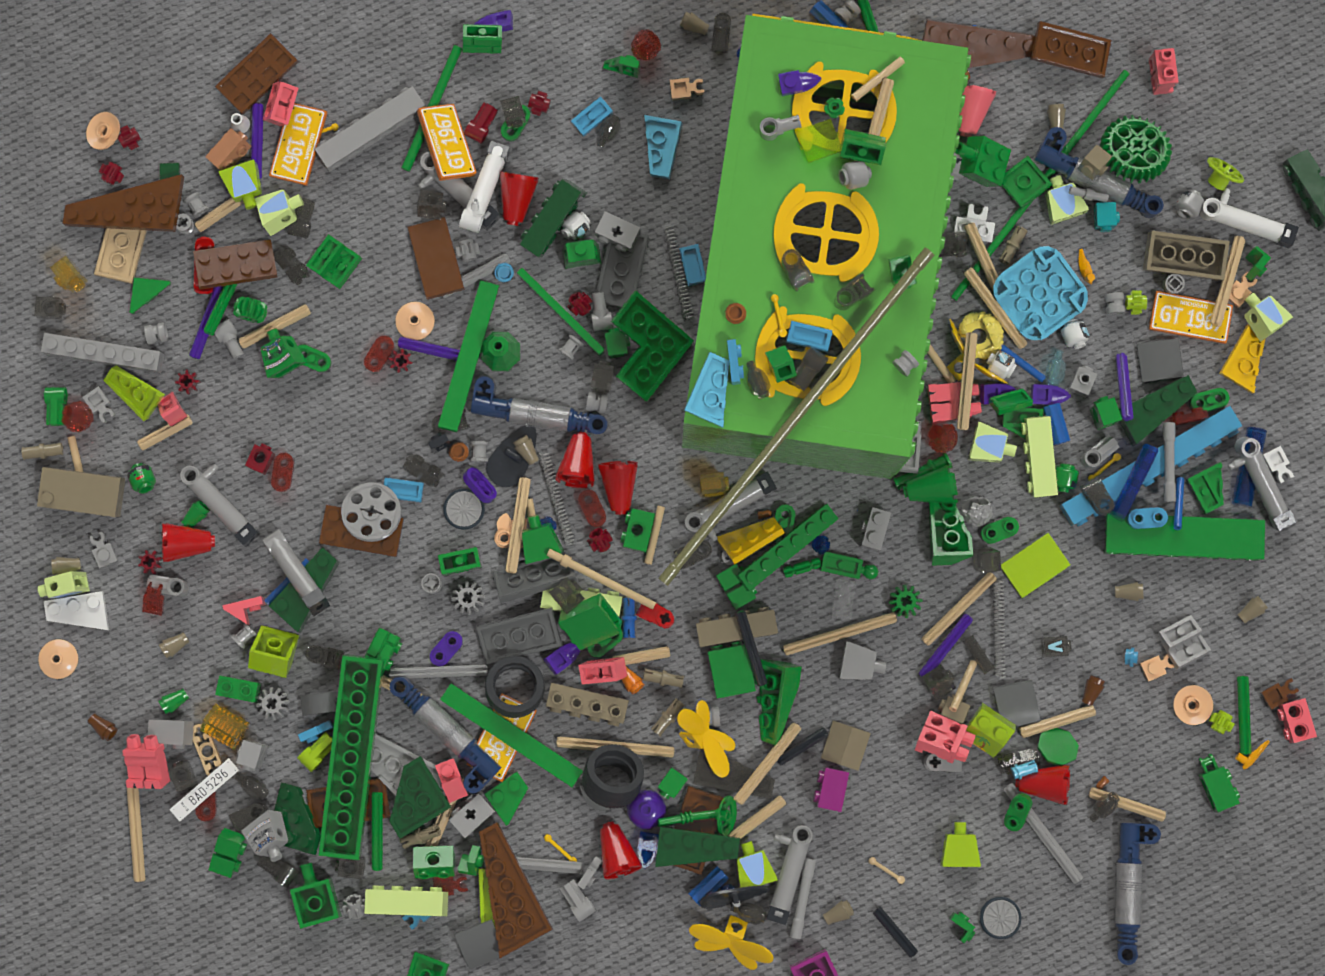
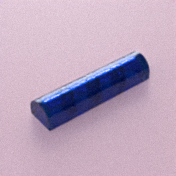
[1231,427,1267,508]
[1109,444,1159,522]

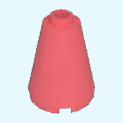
[959,85,997,137]

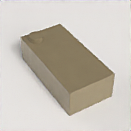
[1143,231,1230,281]
[37,467,126,517]

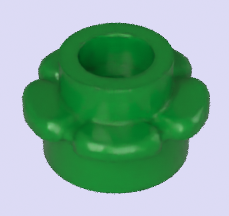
[824,98,845,118]

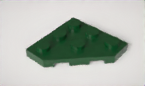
[389,756,451,839]
[274,782,321,855]

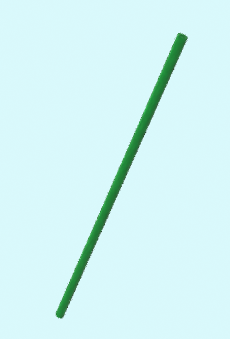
[950,70,1130,301]

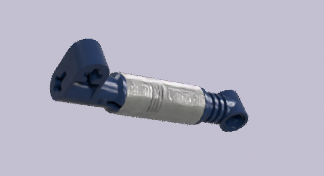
[1034,127,1164,218]
[471,376,608,434]
[389,676,502,793]
[1115,823,1161,965]

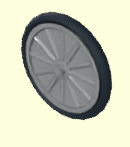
[443,488,485,530]
[980,897,1022,939]

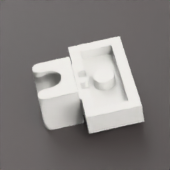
[953,204,995,242]

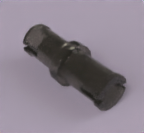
[962,635,995,675]

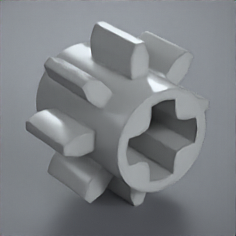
[455,239,480,262]
[342,894,365,919]

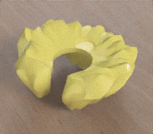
[958,312,1004,360]

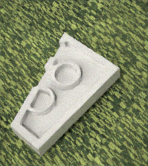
[44,591,109,630]

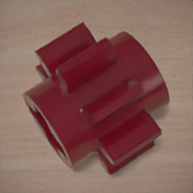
[528,91,551,116]
[118,125,141,150]
[98,161,124,186]
[567,292,593,316]
[387,349,413,373]
[175,370,201,395]
[587,528,613,552]
[138,550,163,574]

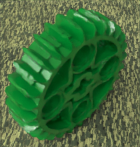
[1099,115,1172,184]

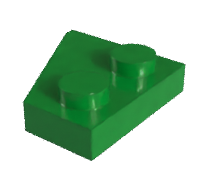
[602,55,640,78]
[1002,408,1043,440]
[1186,462,1224,514]
[484,771,529,826]

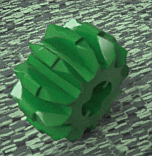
[233,297,267,323]
[888,585,923,618]

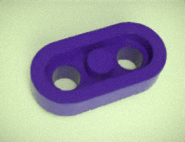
[463,468,497,503]
[430,631,463,666]

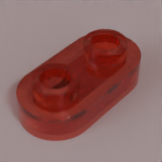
[364,336,395,373]
[1169,407,1209,426]
[271,453,295,492]
[578,489,606,527]
[195,783,217,821]

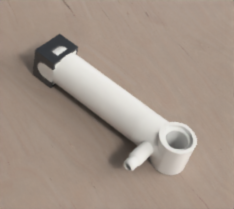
[459,141,510,233]
[1200,188,1299,249]

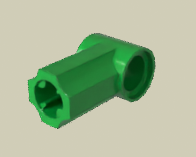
[44,387,68,426]

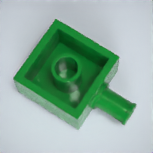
[955,136,1011,187]
[290,862,342,929]

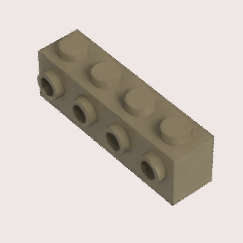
[696,607,778,648]
[546,683,629,727]

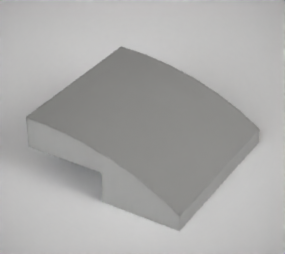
[1158,615,1211,670]

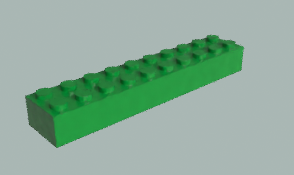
[318,654,385,860]

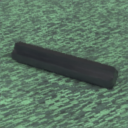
[777,727,829,766]
[873,907,918,958]

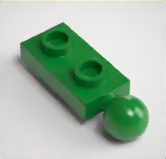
[820,552,879,580]

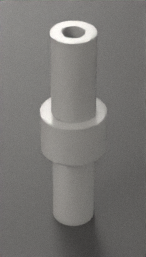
[1069,187,1109,202]

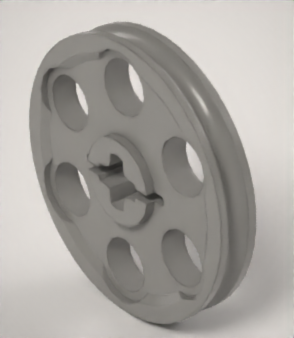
[341,483,401,542]

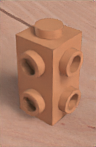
[206,128,252,171]

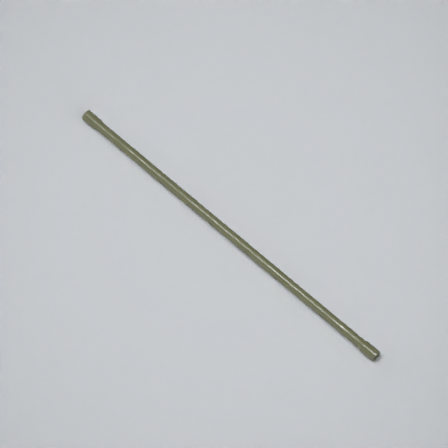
[658,247,934,586]

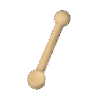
[869,857,905,884]

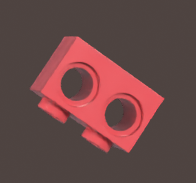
[263,81,299,126]
[578,657,627,684]
[1277,698,1317,743]

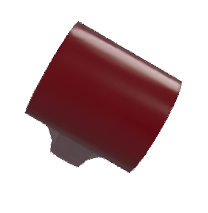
[464,102,498,144]

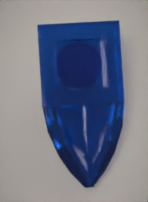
[637,831,659,869]

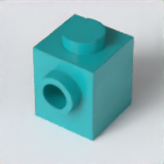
[1093,202,1120,232]

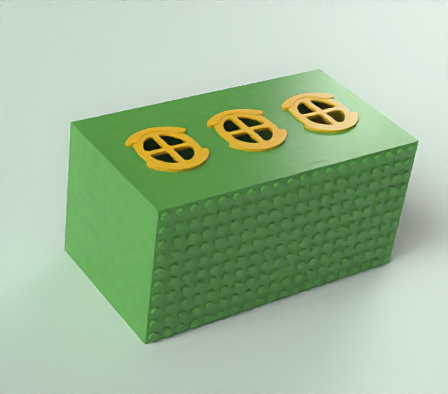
[682,14,971,479]

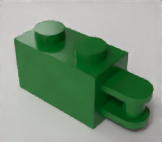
[1198,754,1240,813]

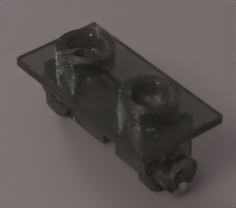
[274,246,311,285]
[403,454,445,488]
[998,748,1040,775]

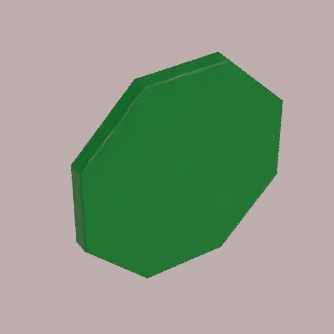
[1037,728,1079,766]

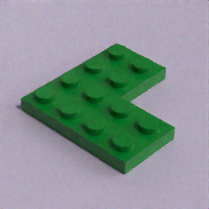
[611,291,694,402]

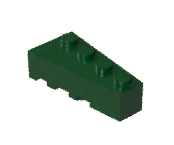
[1283,149,1325,231]
[520,179,588,258]
[1119,375,1198,447]
[269,547,340,633]
[655,827,740,867]

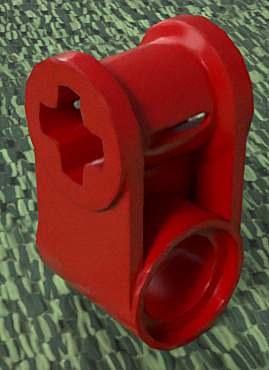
[636,603,675,629]

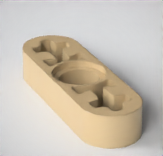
[193,724,223,776]

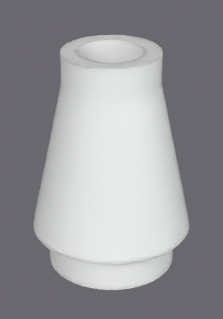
[231,113,250,133]

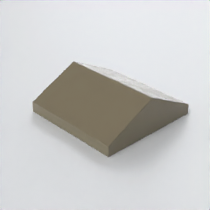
[821,721,871,771]

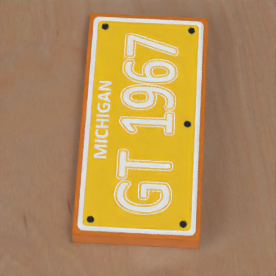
[269,103,328,186]
[417,104,477,181]
[1149,291,1233,344]
[466,693,537,782]

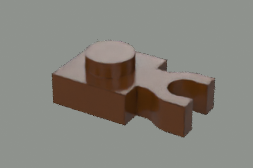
[1260,678,1299,710]

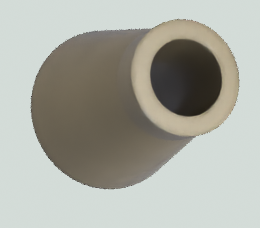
[679,12,709,35]
[1047,104,1066,129]
[514,435,539,465]
[51,557,81,575]
[1115,582,1144,601]
[1237,596,1268,623]
[159,632,189,658]
[823,900,854,925]

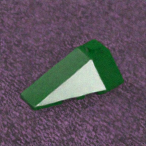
[928,502,973,566]
[755,659,802,745]

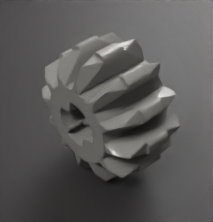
[451,581,485,615]
[256,687,290,721]

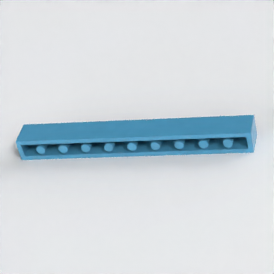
[1059,406,1242,527]

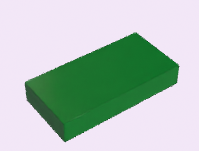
[989,388,1033,415]

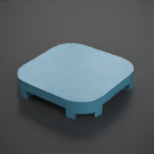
[993,246,1088,340]

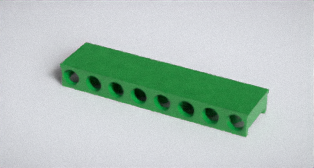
[1104,513,1265,561]

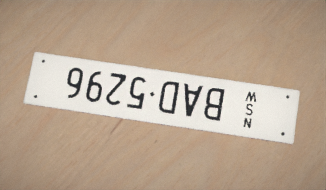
[170,758,239,821]

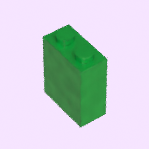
[558,593,622,650]
[708,641,756,699]

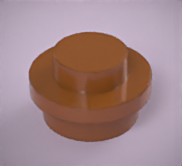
[725,303,746,324]
[449,442,469,462]

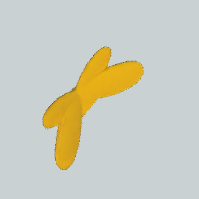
[947,319,1008,384]
[677,700,735,778]
[689,915,774,970]

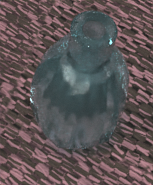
[1045,350,1066,386]

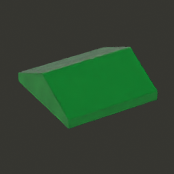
[407,952,449,976]

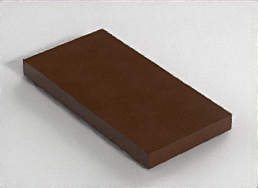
[1031,21,1111,78]
[408,217,465,300]
[306,779,391,829]
[673,786,725,875]

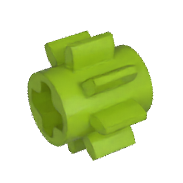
[1125,290,1147,315]
[1208,710,1235,735]

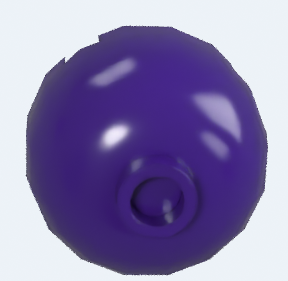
[627,790,666,829]

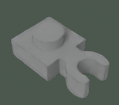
[82,386,115,423]
[90,531,119,569]
[577,856,602,890]

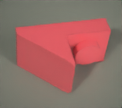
[158,392,187,426]
[222,596,266,625]
[435,758,468,803]

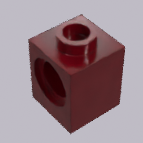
[245,443,275,475]

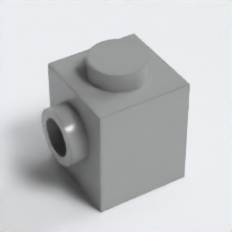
[1068,366,1097,398]

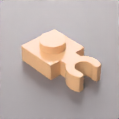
[670,78,704,101]
[1229,272,1257,308]
[1140,654,1175,682]

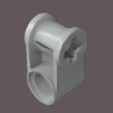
[923,753,962,772]

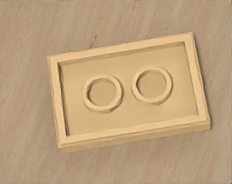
[94,228,147,284]

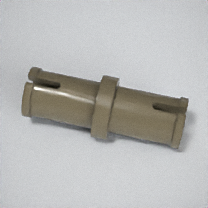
[999,226,1028,265]
[21,443,64,460]
[643,668,684,688]
[651,698,685,737]
[400,824,441,849]

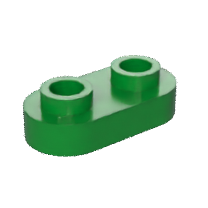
[501,105,530,142]
[298,345,332,373]
[1189,388,1230,413]
[774,504,795,542]
[980,517,1019,544]
[588,629,623,658]
[1004,793,1033,831]

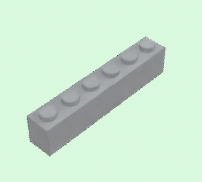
[315,86,426,172]
[41,333,164,374]

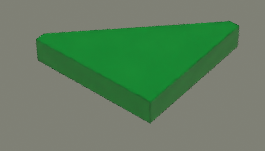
[130,277,171,314]

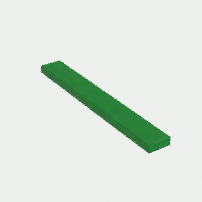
[438,280,499,433]
[440,683,583,787]

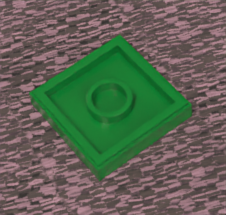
[1002,156,1052,209]

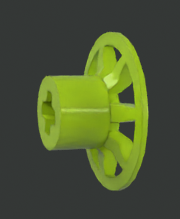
[1207,157,1244,190]

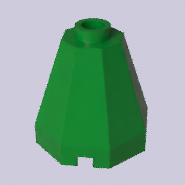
[481,332,520,372]

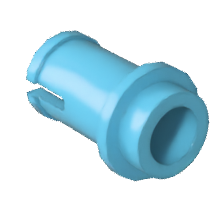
[1011,760,1038,780]

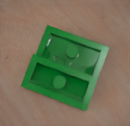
[306,234,363,290]

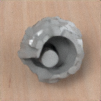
[961,496,993,527]

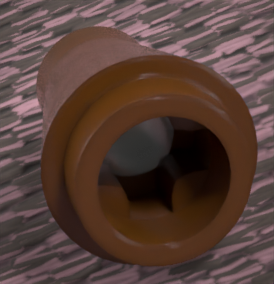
[1082,675,1105,706]
[87,714,118,741]

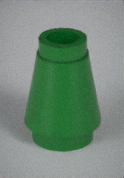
[181,500,210,528]
[158,689,189,714]

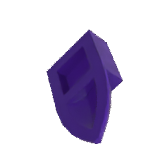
[474,10,513,32]
[778,70,821,96]
[980,383,1016,404]
[1031,384,1071,405]
[543,643,580,675]

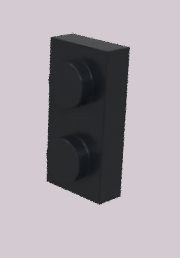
[428,433,452,454]

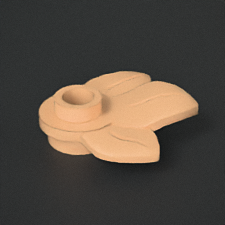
[494,513,527,548]

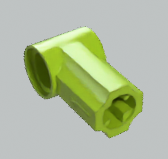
[297,732,332,772]

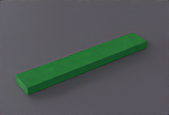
[517,268,605,357]

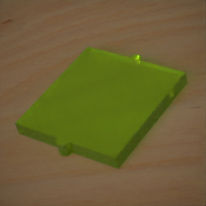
[796,118,841,163]

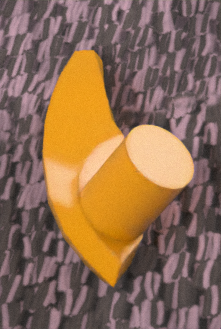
[1079,249,1095,285]
[1235,740,1270,769]

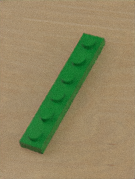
[736,503,838,591]

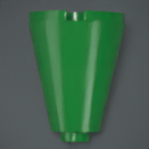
[903,464,958,504]

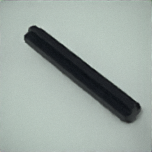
[735,610,767,686]

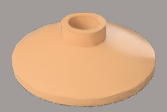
[86,112,120,150]
[396,302,435,340]
[39,639,78,679]
[1173,685,1213,725]

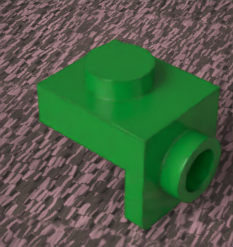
[1245,246,1271,281]
[888,255,917,289]
[458,845,484,876]
[949,912,975,943]

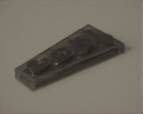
[693,748,775,800]

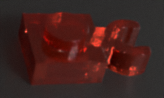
[142,582,165,616]
[433,876,468,896]

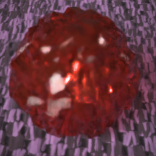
[631,29,662,61]
[61,401,94,432]
[927,424,958,453]

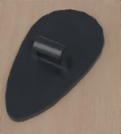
[487,425,537,487]
[700,886,770,913]

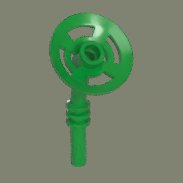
[658,796,737,836]

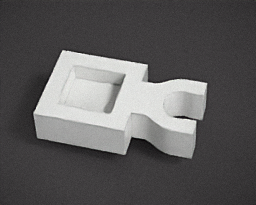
[1263,446,1294,484]

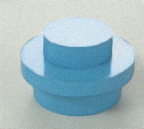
[494,263,514,282]
[1125,647,1138,667]

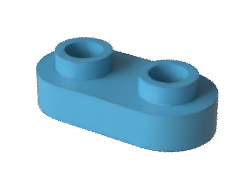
[1127,507,1168,529]

